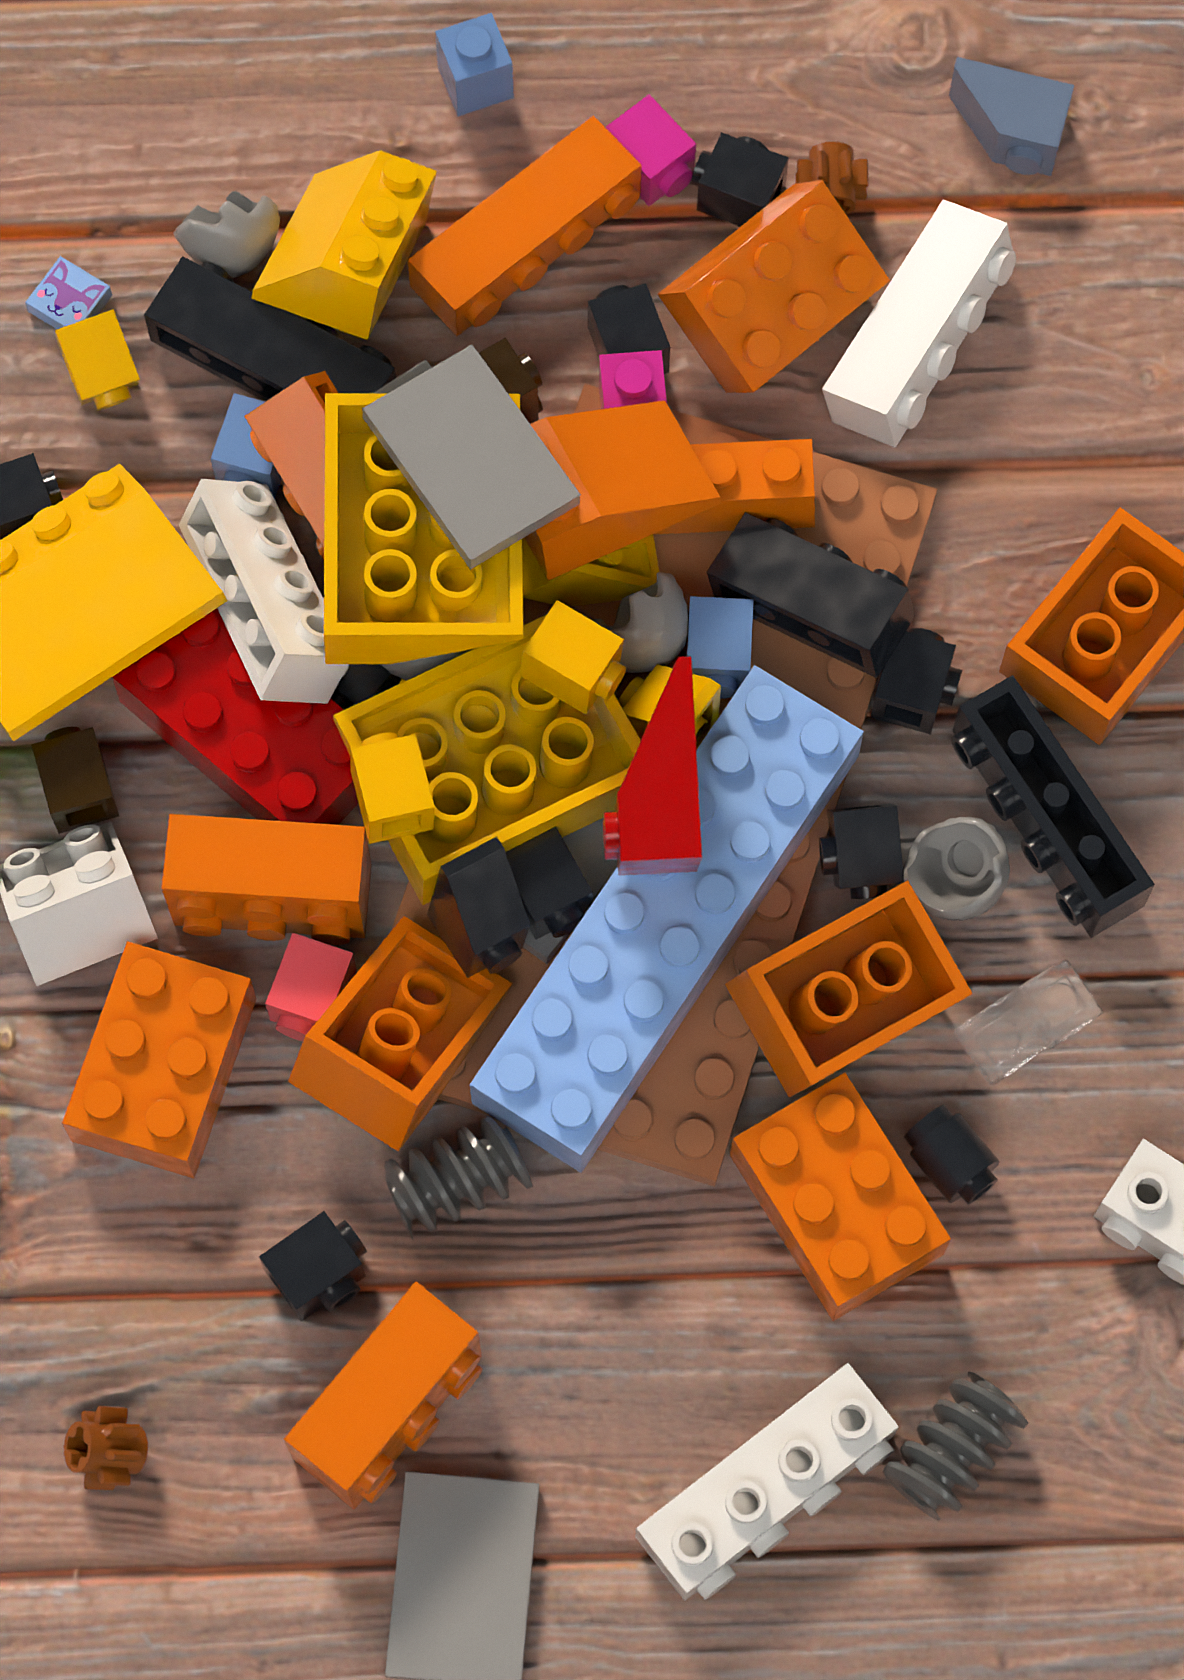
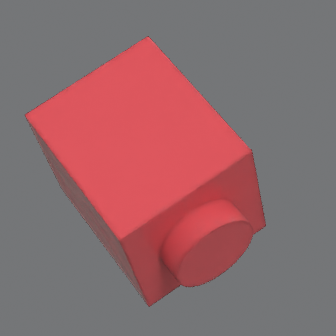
[265,933,357,1041]

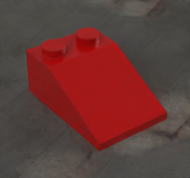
[603,656,702,876]

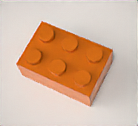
[657,180,890,393]
[999,507,1184,746]
[161,814,372,945]
[725,880,973,1098]
[62,941,257,1179]
[730,1072,951,1321]
[284,1281,483,1510]

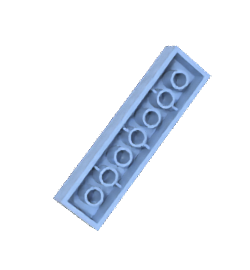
[470,665,864,1173]

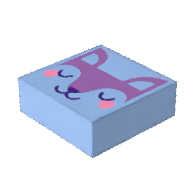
[25,256,113,329]

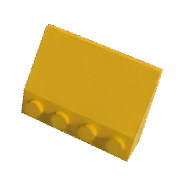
[324,393,523,664]
[0,463,228,742]
[334,615,641,906]

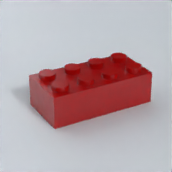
[112,608,359,825]

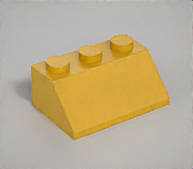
[252,150,437,340]

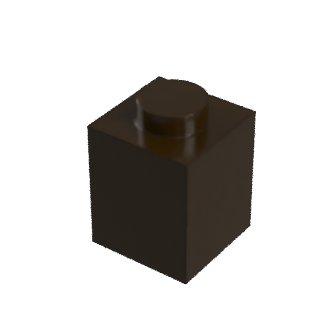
[31,726,119,834]

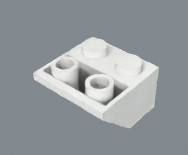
[0,821,158,986]

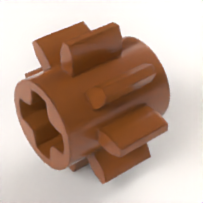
[796,142,869,215]
[64,1406,148,1490]

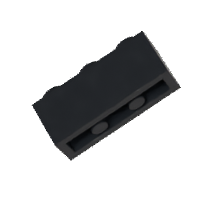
[706,512,915,678]

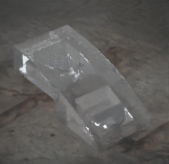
[953,959,1104,1085]

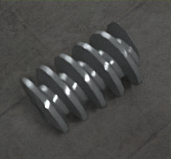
[385,1116,533,1240]
[883,1372,1029,1520]

